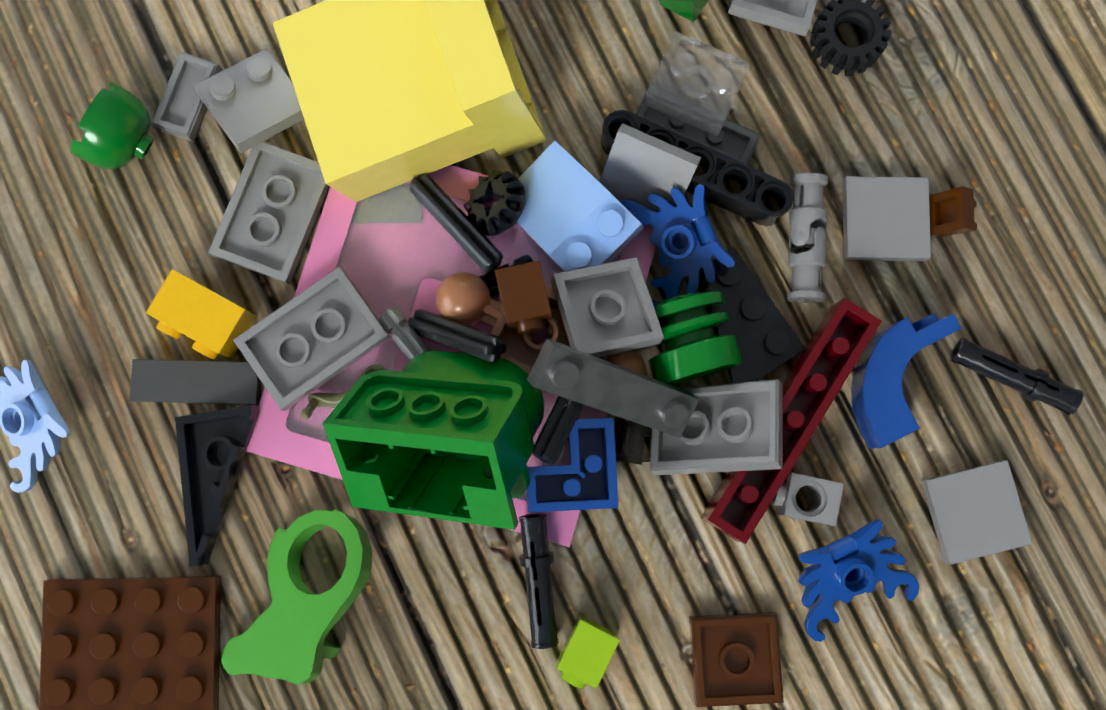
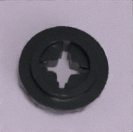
[463,169,525,236]

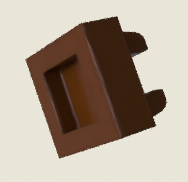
[929,186,977,238]

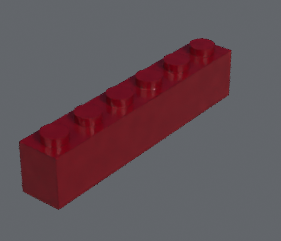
[701,298,882,544]

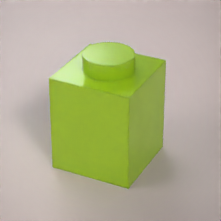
[557,614,620,689]

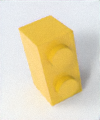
[146,269,257,360]

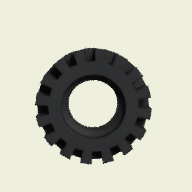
[810,0,892,76]

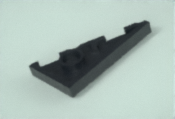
[175,405,259,567]

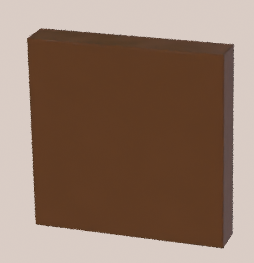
[689,612,784,707]

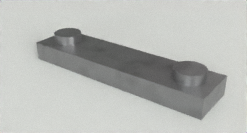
[527,339,700,438]

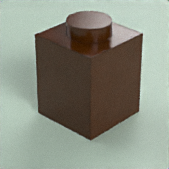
[495,260,552,334]

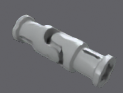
[787,173,828,303]

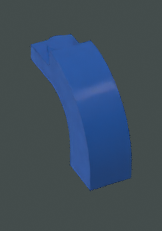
[851,313,962,449]

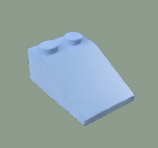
[497,141,644,272]

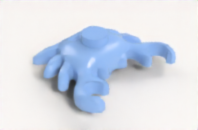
[0,360,70,493]

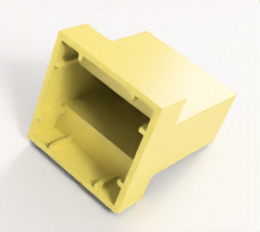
[273,0,547,202]

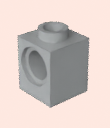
[772,473,844,527]

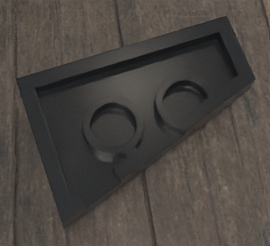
[700,246,806,384]

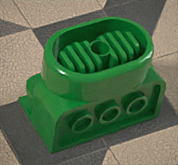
[322,351,544,530]

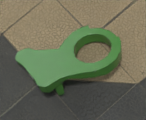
[221,509,372,685]

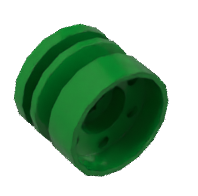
[648,291,743,385]

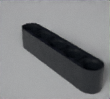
[601,110,794,226]

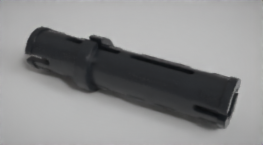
[950,337,1084,415]
[519,513,559,649]

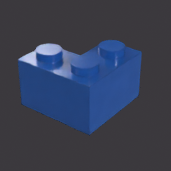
[527,418,619,512]

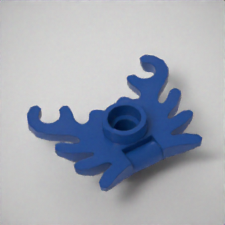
[620,184,736,307]
[798,519,919,642]

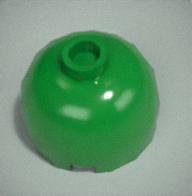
[71,82,154,169]

